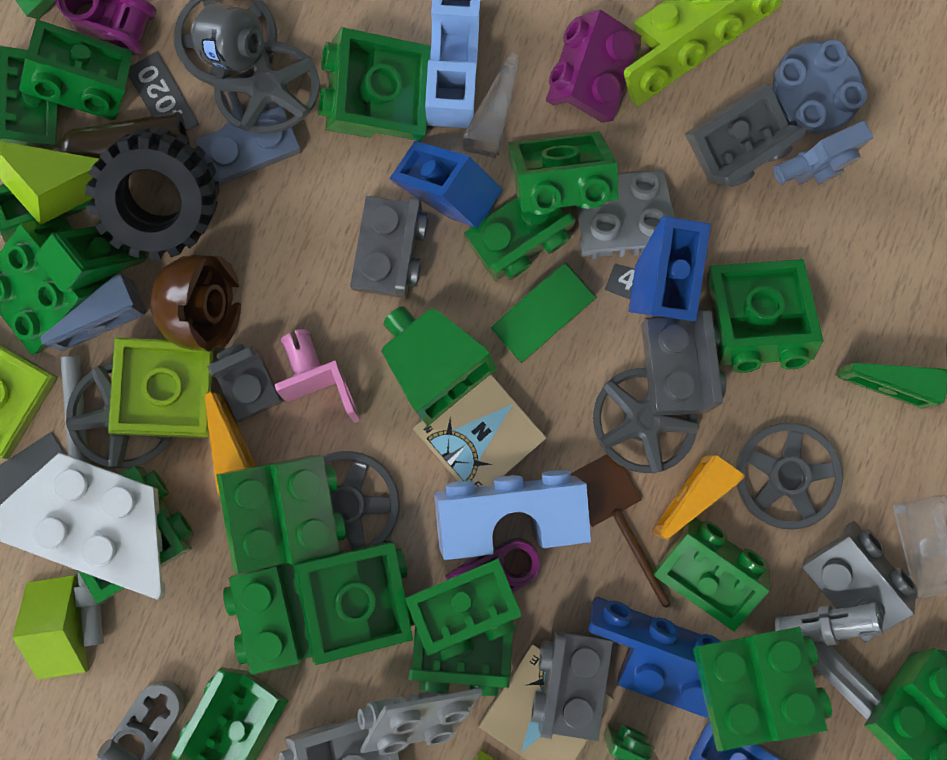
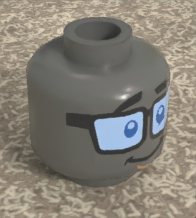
[191,2,264,71]

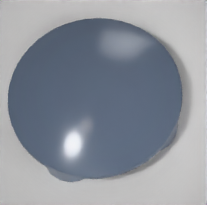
[773,39,867,133]

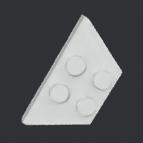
[0,453,166,600]

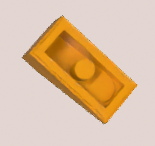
[204,392,256,496]
[652,455,745,540]

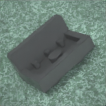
[685,83,805,187]
[802,521,917,643]

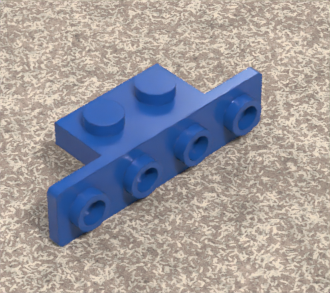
[588,597,721,719]

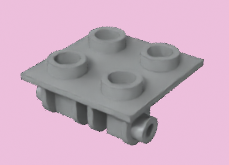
[576,170,675,260]
[358,688,483,755]

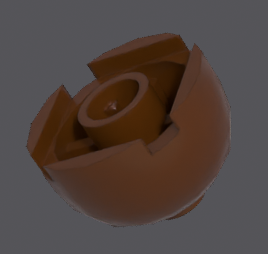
[149,255,241,351]

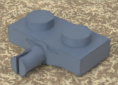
[195,92,302,186]
[773,120,873,185]

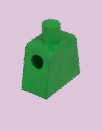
[381,306,497,427]

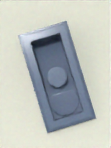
[40,273,147,351]

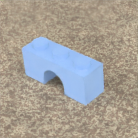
[425,0,481,129]
[434,470,591,560]

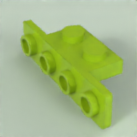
[624,0,782,106]

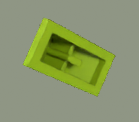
[0,141,99,225]
[12,574,89,680]

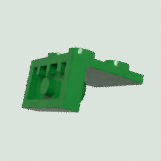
[0,217,111,355]

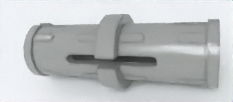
[775,602,884,646]

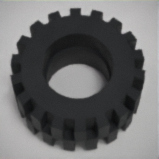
[85,127,219,260]

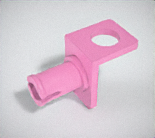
[275,329,361,424]

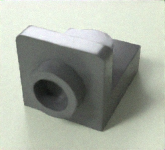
[208,344,283,422]

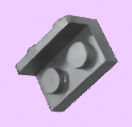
[350,196,429,299]
[641,310,726,416]
[531,629,613,741]

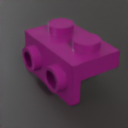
[546,9,642,123]

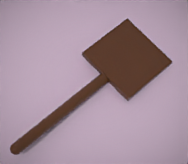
[571,450,671,608]

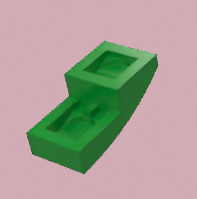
[491,262,598,363]

